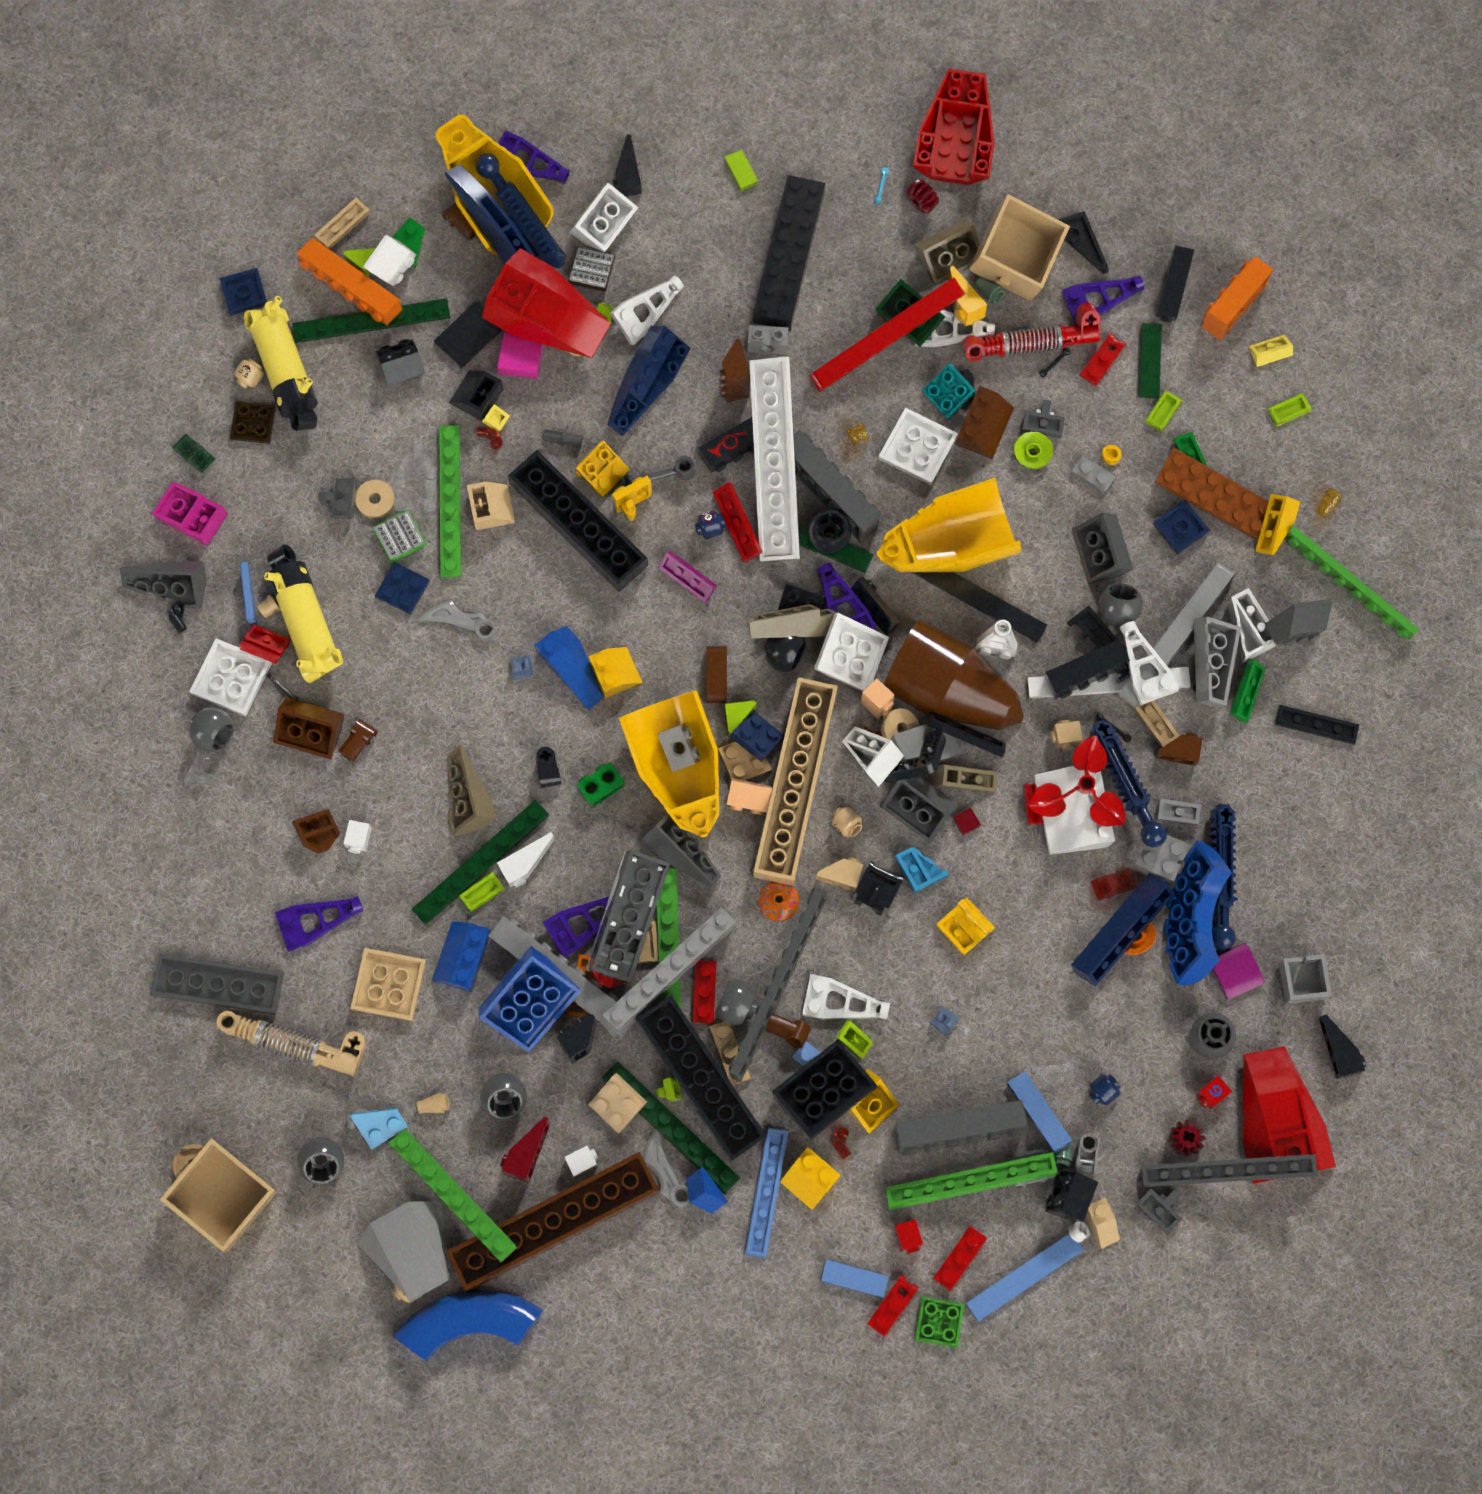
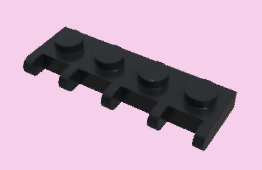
[1067,606,1130,684]

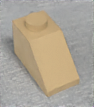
[816,858,863,891]
[1085,1198,1120,1249]

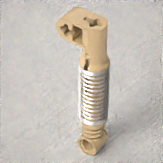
[217,1011,367,1077]

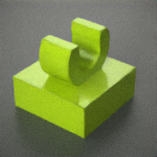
[597,302,616,324]
[656,1078,682,1101]

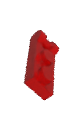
[1079,333,1127,387]
[867,1275,919,1337]

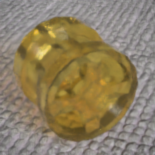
[846,422,869,446]

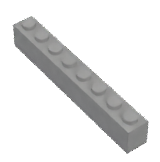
[600,907,736,1038]
[489,916,636,1039]

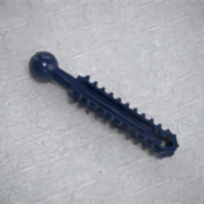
[475,153,567,269]
[1090,720,1167,848]
[1209,803,1238,950]

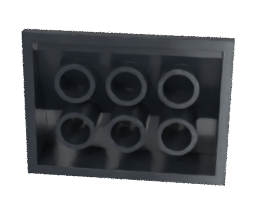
[772,1040,878,1140]

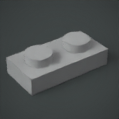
[1071,456,1116,494]
[1157,799,1201,826]

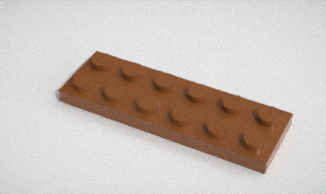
[1154,448,1269,541]

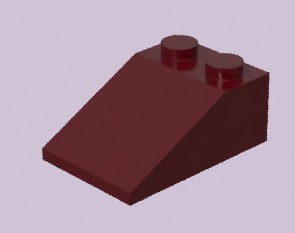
[500,1117,551,1184]

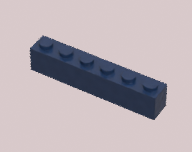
[1071,873,1174,987]

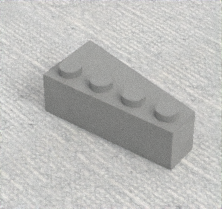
[1194,616,1241,707]

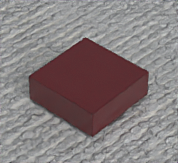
[953,808,981,836]

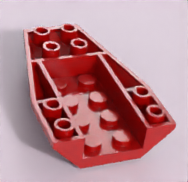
[913,68,995,185]
[482,248,611,358]
[1243,1046,1336,1184]

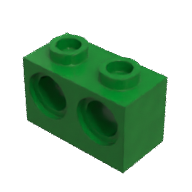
[577,762,625,809]

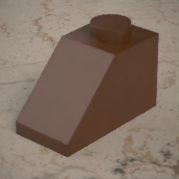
[1156,733,1203,766]

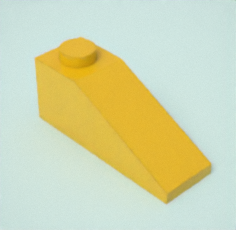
[948,266,987,326]
[1255,494,1300,556]

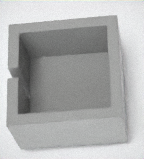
[1132,835,1189,886]
[1279,954,1332,1004]

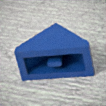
[686,1167,728,1214]

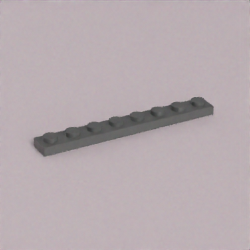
[1142,1154,1318,1187]

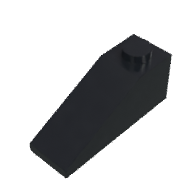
[612,134,642,197]
[1319,1014,1366,1079]

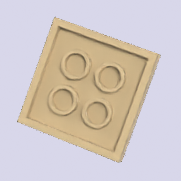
[350,948,427,1022]

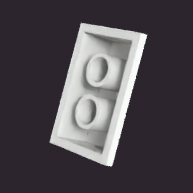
[569,183,638,252]

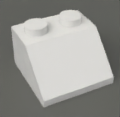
[363,235,417,286]

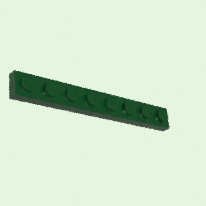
[292,298,451,343]
[411,800,549,925]
[602,1062,740,1195]

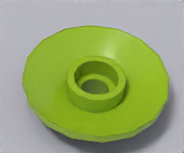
[1014,432,1053,469]

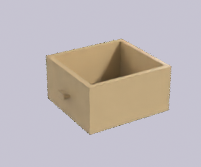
[969,194,1070,301]
[160,1138,277,1253]

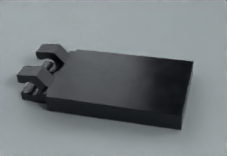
[434,295,503,368]

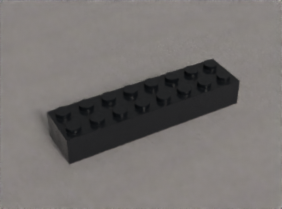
[753,175,826,331]
[508,450,648,592]
[636,995,767,1162]

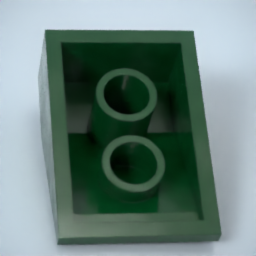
[875,279,945,347]

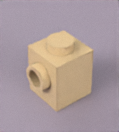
[1050,720,1083,751]

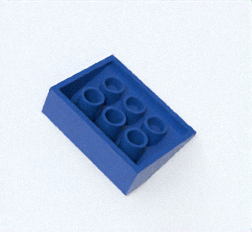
[479,946,581,1052]

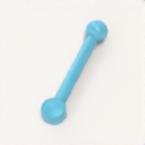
[874,167,889,204]

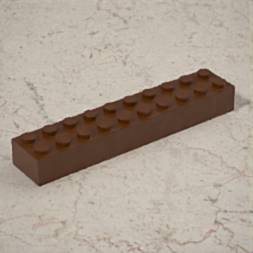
[446,1152,660,1292]

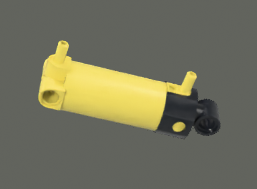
[244,296,318,431]
[264,544,343,683]

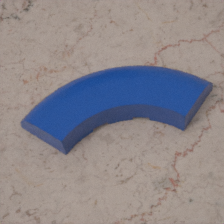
[1164,840,1232,986]
[393,1290,544,1362]

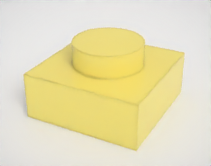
[482,404,510,433]

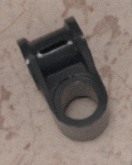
[537,747,561,788]

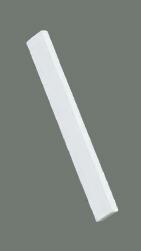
[1027,667,1191,698]

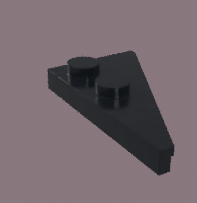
[1058,211,1109,274]

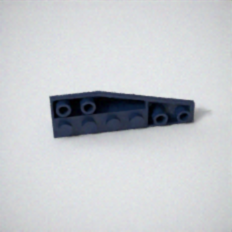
[444,164,539,263]
[607,325,691,436]

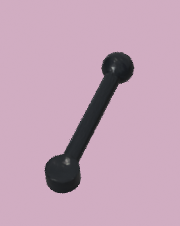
[1039,348,1070,377]
[266,673,299,700]
[1096,713,1132,742]

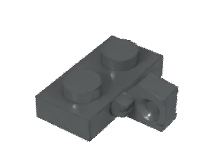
[1022,399,1065,438]
[318,478,358,519]
[1136,1189,1182,1235]

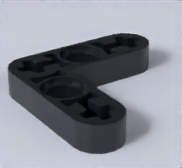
[884,729,946,782]

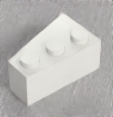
[1227,588,1276,664]
[842,726,904,787]

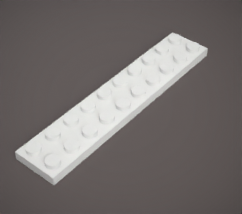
[749,357,800,561]

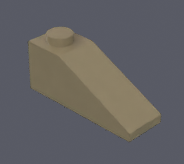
[930,765,997,792]

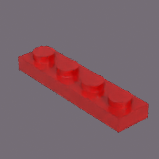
[713,482,763,562]

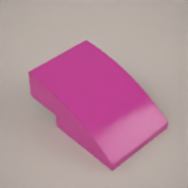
[497,331,544,379]
[151,482,228,546]

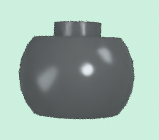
[1098,583,1143,626]
[189,707,234,752]
[715,980,759,1026]
[1190,1013,1236,1059]
[480,1073,527,1120]
[297,1137,344,1184]

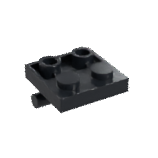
[778,582,825,610]

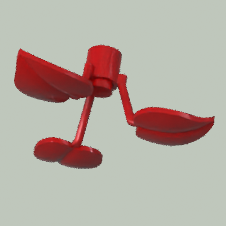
[1029,735,1126,827]

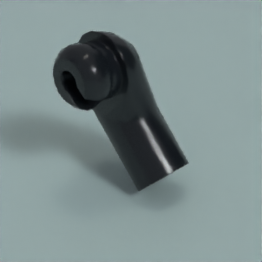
[169,602,187,633]

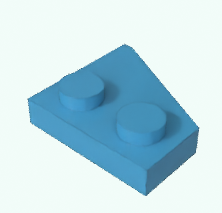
[894,847,949,893]
[349,1107,408,1150]

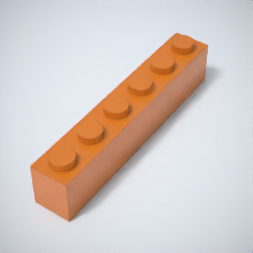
[297,237,402,326]

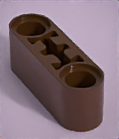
[707,646,727,703]

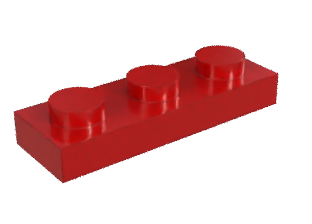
[693,960,717,1024]
[933,1226,987,1291]

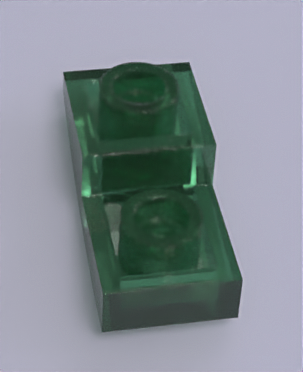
[172,434,216,473]

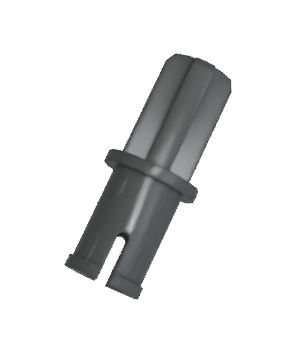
[543,429,583,448]

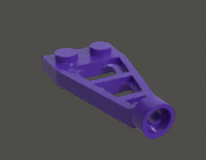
[498,131,570,184]
[1061,275,1144,325]
[817,563,876,630]
[275,896,364,952]
[542,896,610,957]

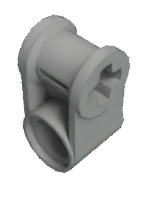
[1074,1133,1099,1176]

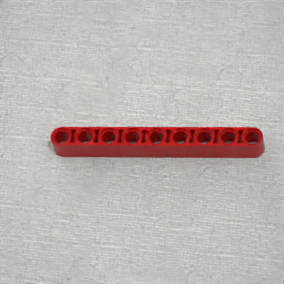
[809,277,965,393]

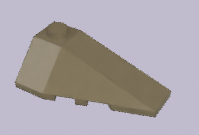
[448,745,496,836]

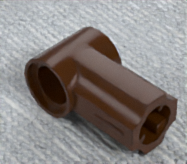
[442,202,477,240]
[338,719,378,762]
[766,1013,811,1048]

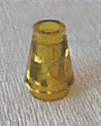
[1315,488,1343,519]

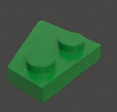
[392,217,425,268]

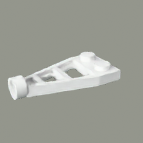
[610,276,684,345]
[915,310,995,347]
[975,620,1018,659]
[1120,621,1179,705]
[802,974,890,1020]

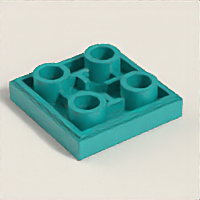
[922,363,977,419]

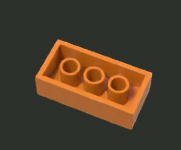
[1202,256,1274,341]

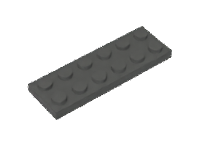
[151,953,284,1015]

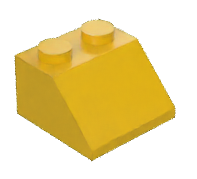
[589,647,643,698]
[848,1069,900,1134]
[780,1147,841,1210]

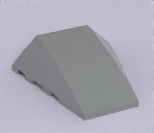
[357,1201,449,1301]

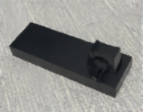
[850,577,900,636]

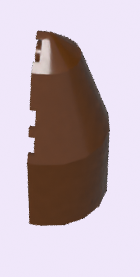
[883,619,1024,730]

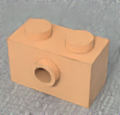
[861,679,894,719]
[727,778,772,815]

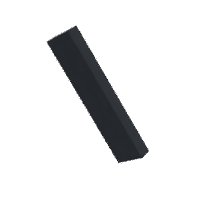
[1275,705,1359,745]
[927,712,1006,757]

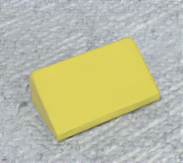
[1248,335,1293,367]

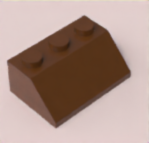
[719,339,750,403]
[956,386,1014,459]
[273,697,344,760]

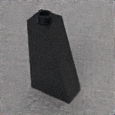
[1157,245,1194,323]

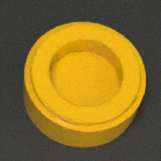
[1101,445,1122,465]

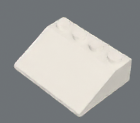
[1033,766,1115,855]

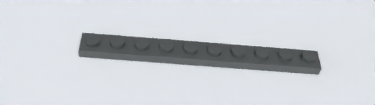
[729,888,827,1082]

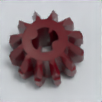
[907,180,939,213]
[1169,1119,1206,1156]

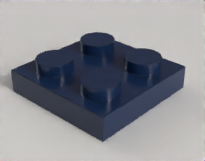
[219,268,267,316]
[1153,500,1210,555]
[375,562,430,615]
[729,711,785,762]

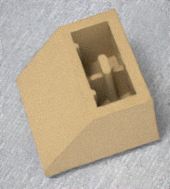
[467,481,515,531]

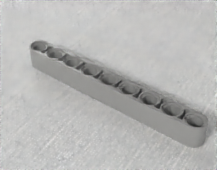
[1119,562,1236,708]

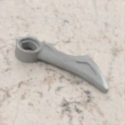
[417,600,496,641]
[643,1129,690,1207]

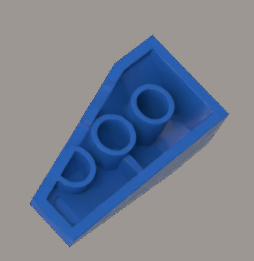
[535,626,604,710]

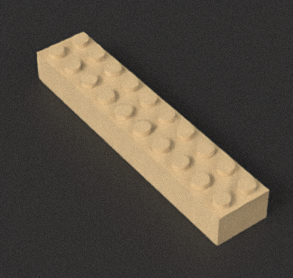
[753,677,838,886]

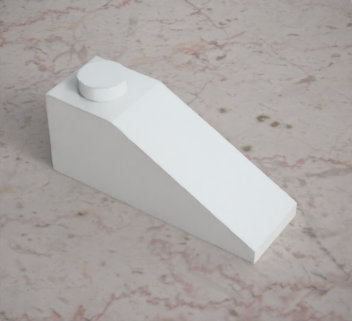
[497,832,554,888]

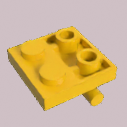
[574,441,630,497]
[612,476,652,521]
[936,897,995,956]

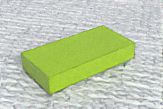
[724,150,758,191]
[1145,390,1182,433]
[1267,393,1312,427]
[459,872,505,913]

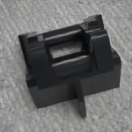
[855,861,905,916]

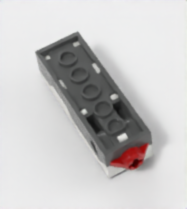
[585,849,670,989]

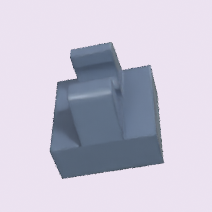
[510,656,533,680]
[930,1007,959,1036]

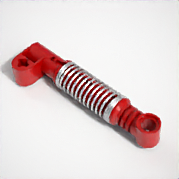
[962,303,1101,362]

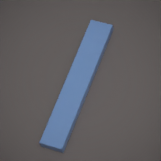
[745,1127,789,1258]
[966,1234,1084,1322]

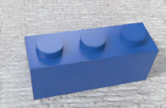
[432,921,491,993]

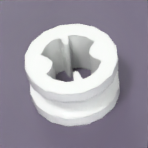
[1068,1222,1090,1242]

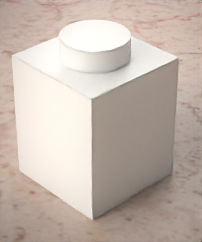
[344,820,372,854]
[564,1146,599,1178]

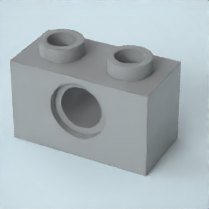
[748,325,788,355]
[658,723,700,772]

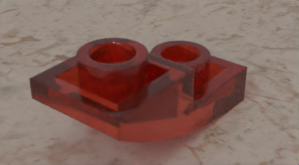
[1091,868,1137,901]

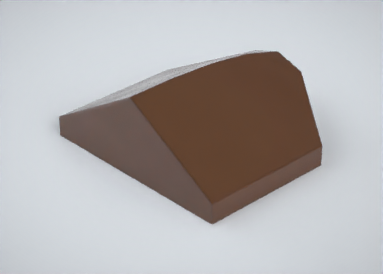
[292,809,340,854]

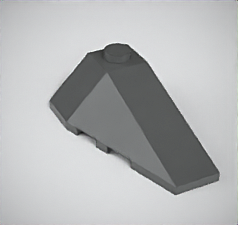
[120,561,207,609]
[641,812,721,888]

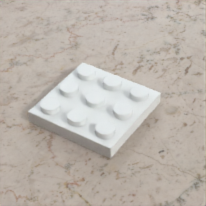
[878,408,958,485]
[814,613,889,692]
[189,638,272,717]

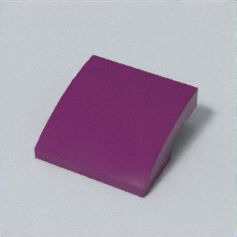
[1212,943,1265,1000]

